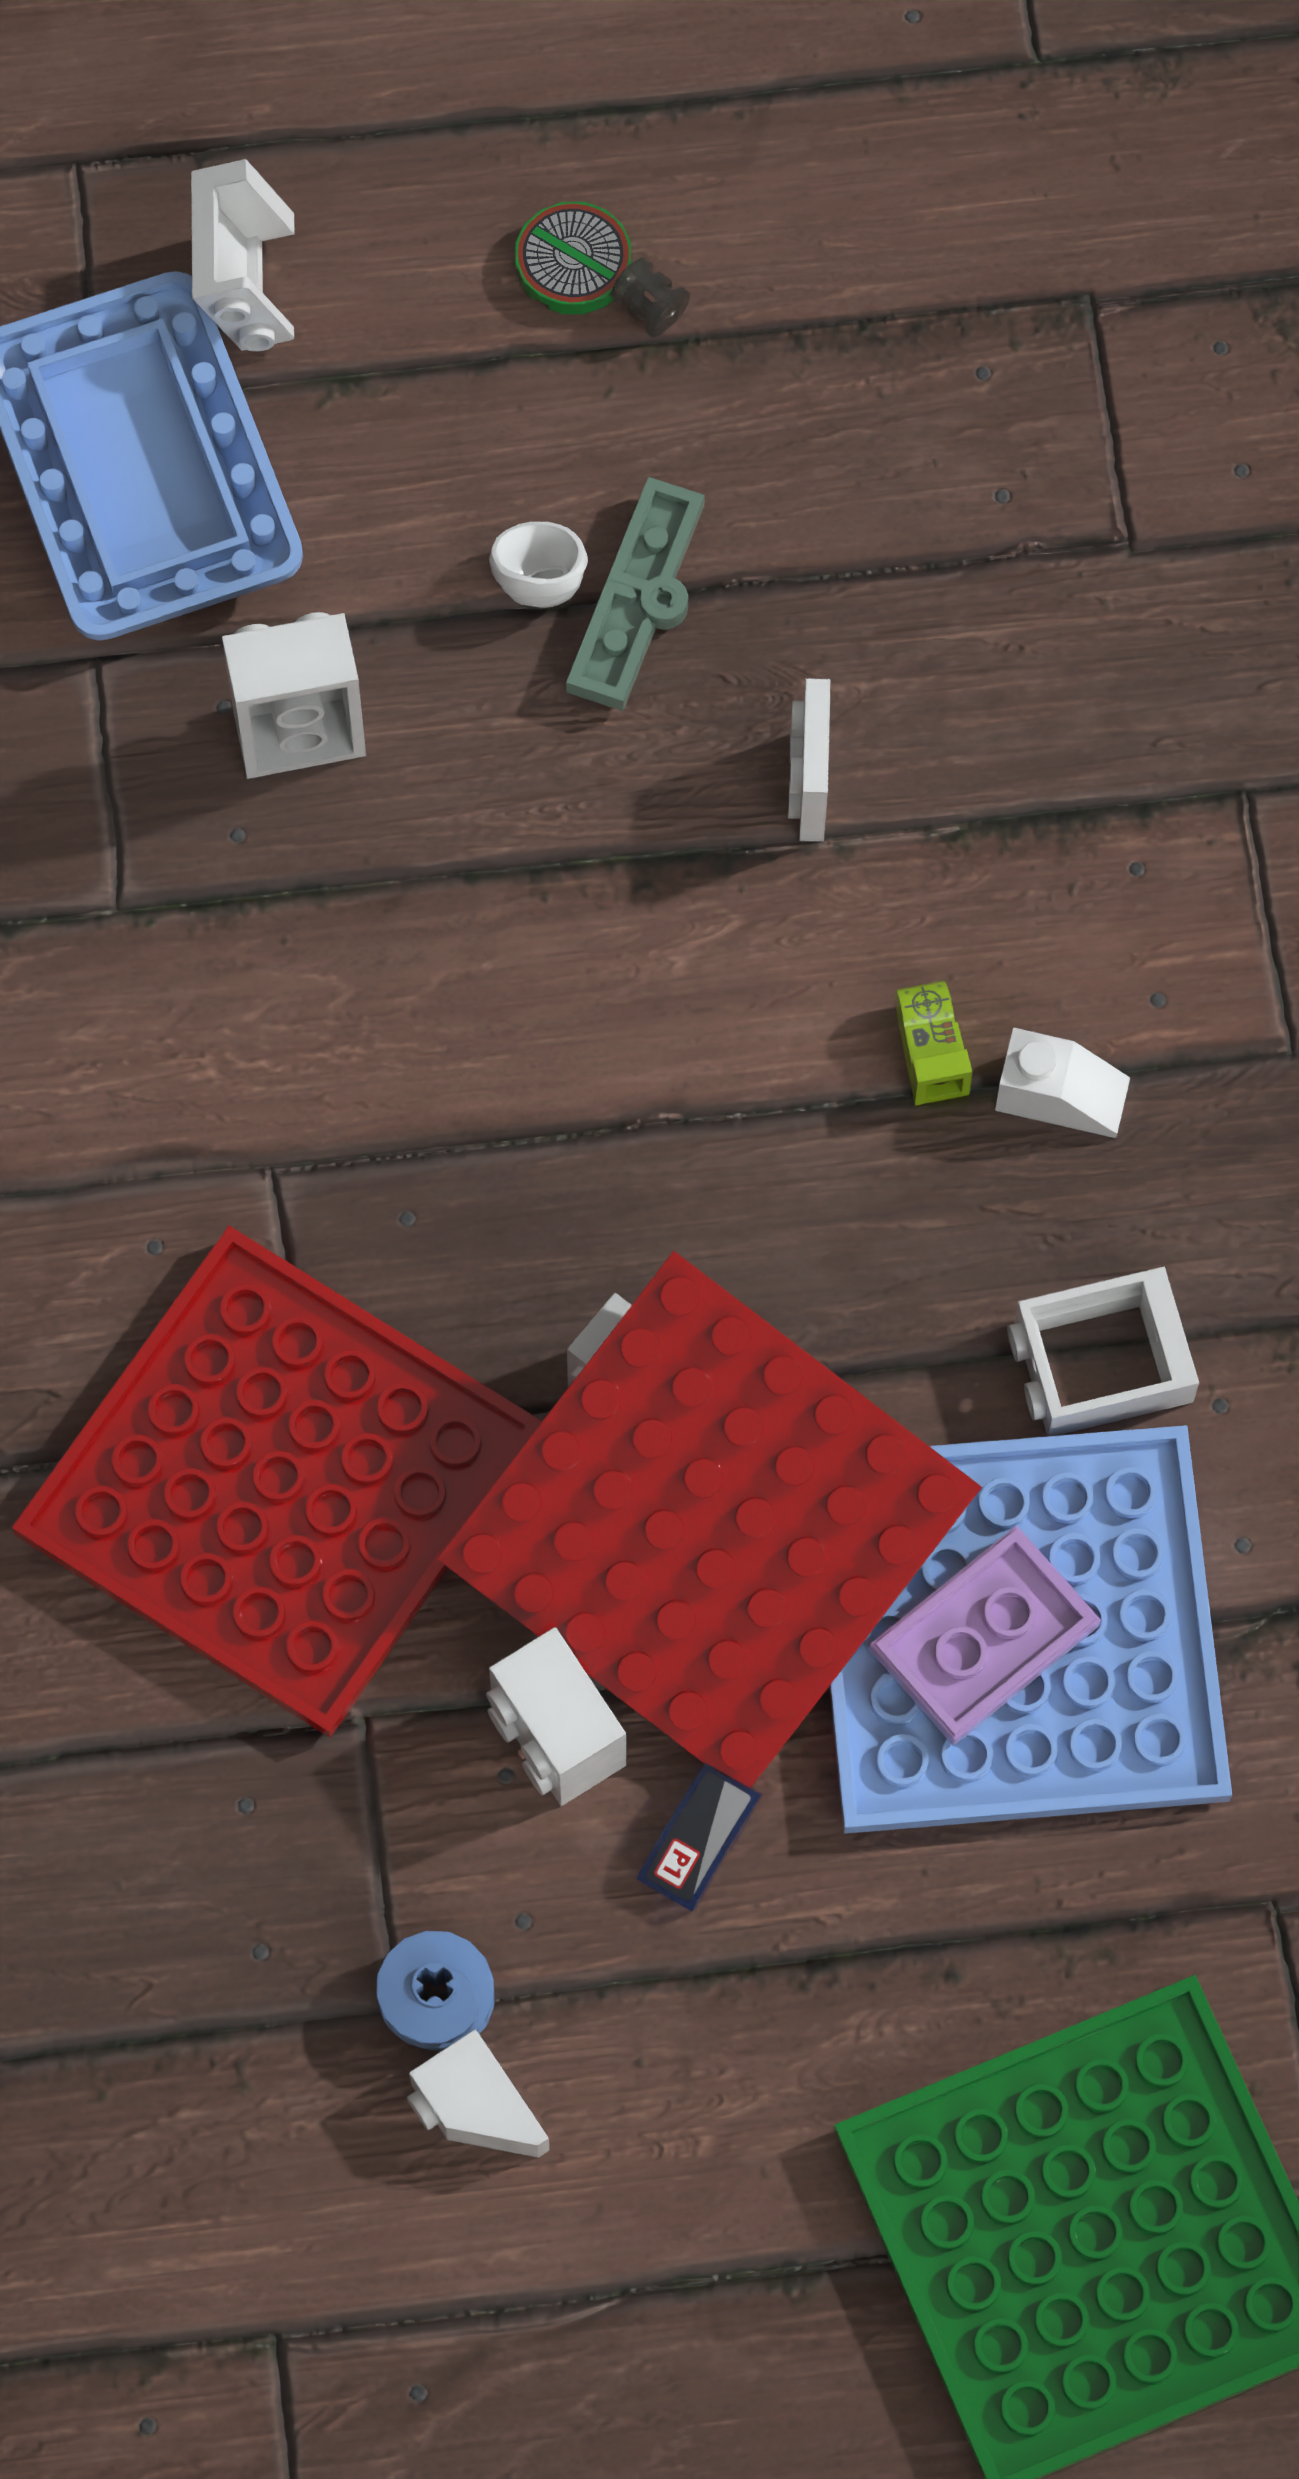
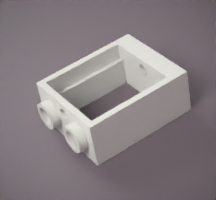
[1007,1266,1199,1437]

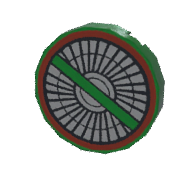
[515,202,631,314]

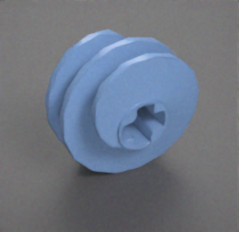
[376,1931,495,2051]

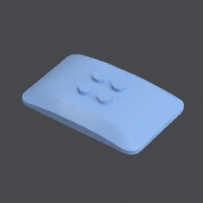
[0,271,303,640]

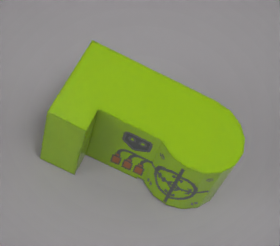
[895,980,972,1106]

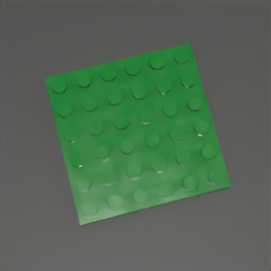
[833,1974,1299,2479]

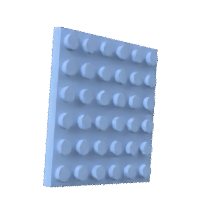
[829,1425,1232,1834]

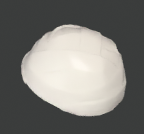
[489,522,588,608]

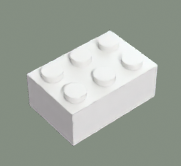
[222,612,366,779]

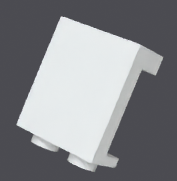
[191,159,294,351]

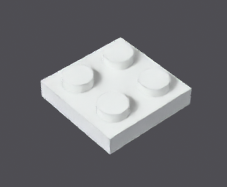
[788,678,830,842]

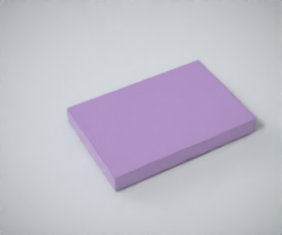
[869,1525,1101,1746]

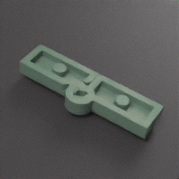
[566,477,705,711]

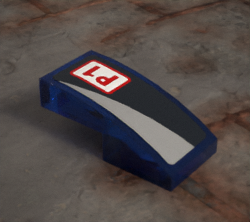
[636,1763,763,1911]

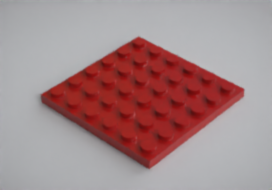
[12,1225,542,1738]
[437,1250,982,1793]

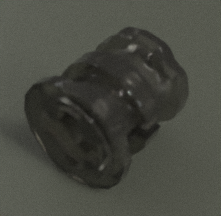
[610,257,690,338]

